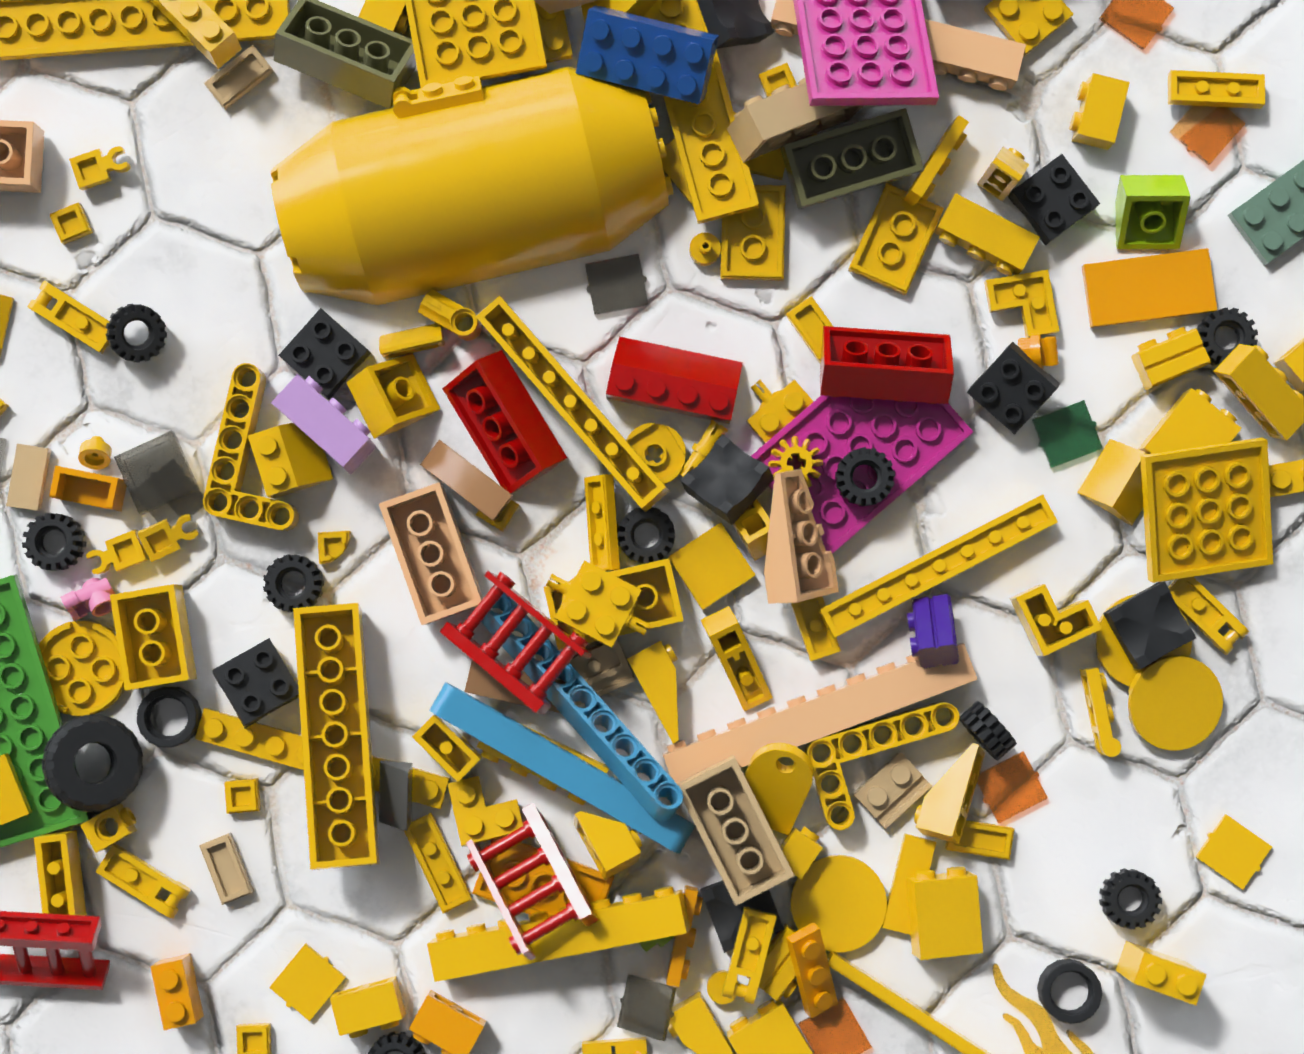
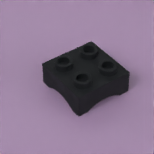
[697,0,775,49]
[1008,154,1101,246]
[278,308,371,400]
[967,341,1060,435]
[680,435,774,525]
[1103,581,1196,669]
[212,638,299,728]
[700,880,784,953]

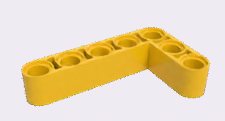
[203,363,299,531]
[805,702,960,830]

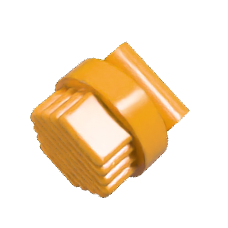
[1018,334,1059,369]

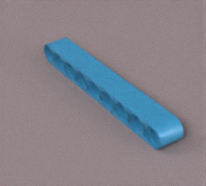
[481,593,683,821]
[429,682,695,854]

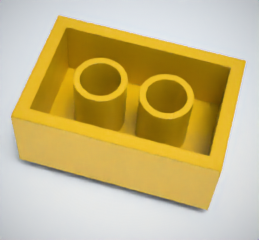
[110,584,197,691]

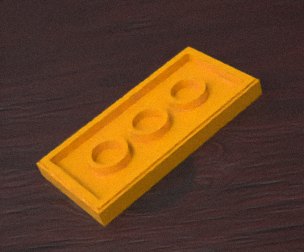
[1081,248,1217,328]
[472,837,614,916]

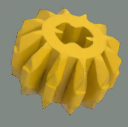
[768,436,823,488]

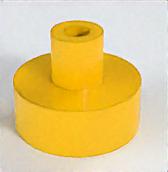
[689,233,721,266]
[78,436,112,470]

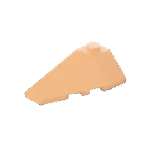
[764,469,839,604]

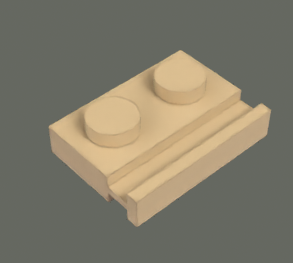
[569,639,635,706]
[853,751,932,829]

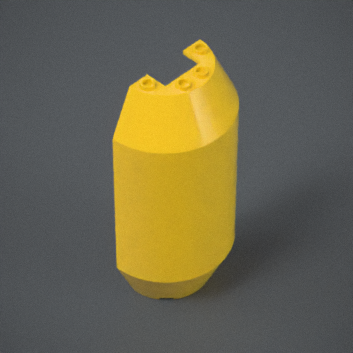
[270,67,674,305]

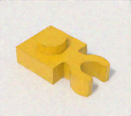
[69,146,131,191]
[137,514,199,562]
[86,530,149,574]

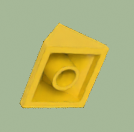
[1077,439,1146,526]

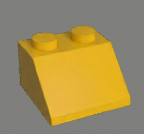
[346,353,440,439]
[248,423,334,499]
[574,811,643,881]

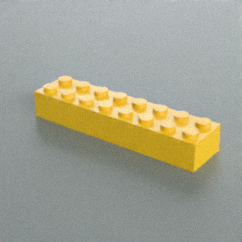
[293,603,380,870]

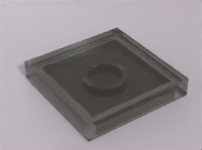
[114,430,200,515]

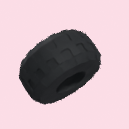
[42,714,143,812]

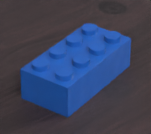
[576,5,719,104]

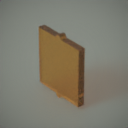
[1099,0,1174,50]
[1170,106,1246,165]
[977,751,1048,824]
[798,997,872,1054]

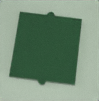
[1032,400,1103,468]

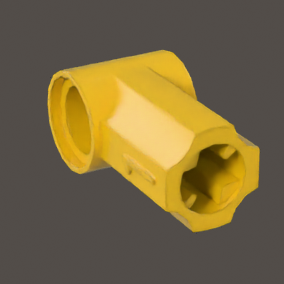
[418,289,482,341]

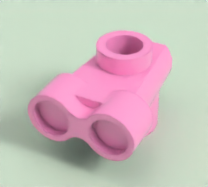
[60,578,115,621]

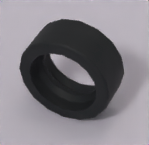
[137,687,202,748]
[1037,959,1102,1024]

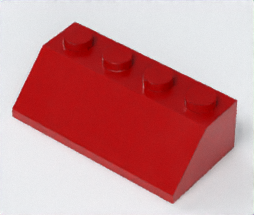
[820,326,954,404]
[606,336,743,424]
[442,350,567,494]

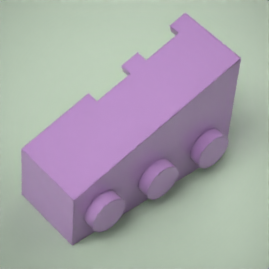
[271,374,376,475]

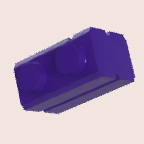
[907,594,959,669]

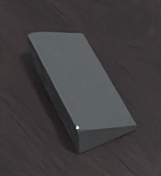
[379,760,413,831]

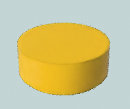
[707,970,738,1004]

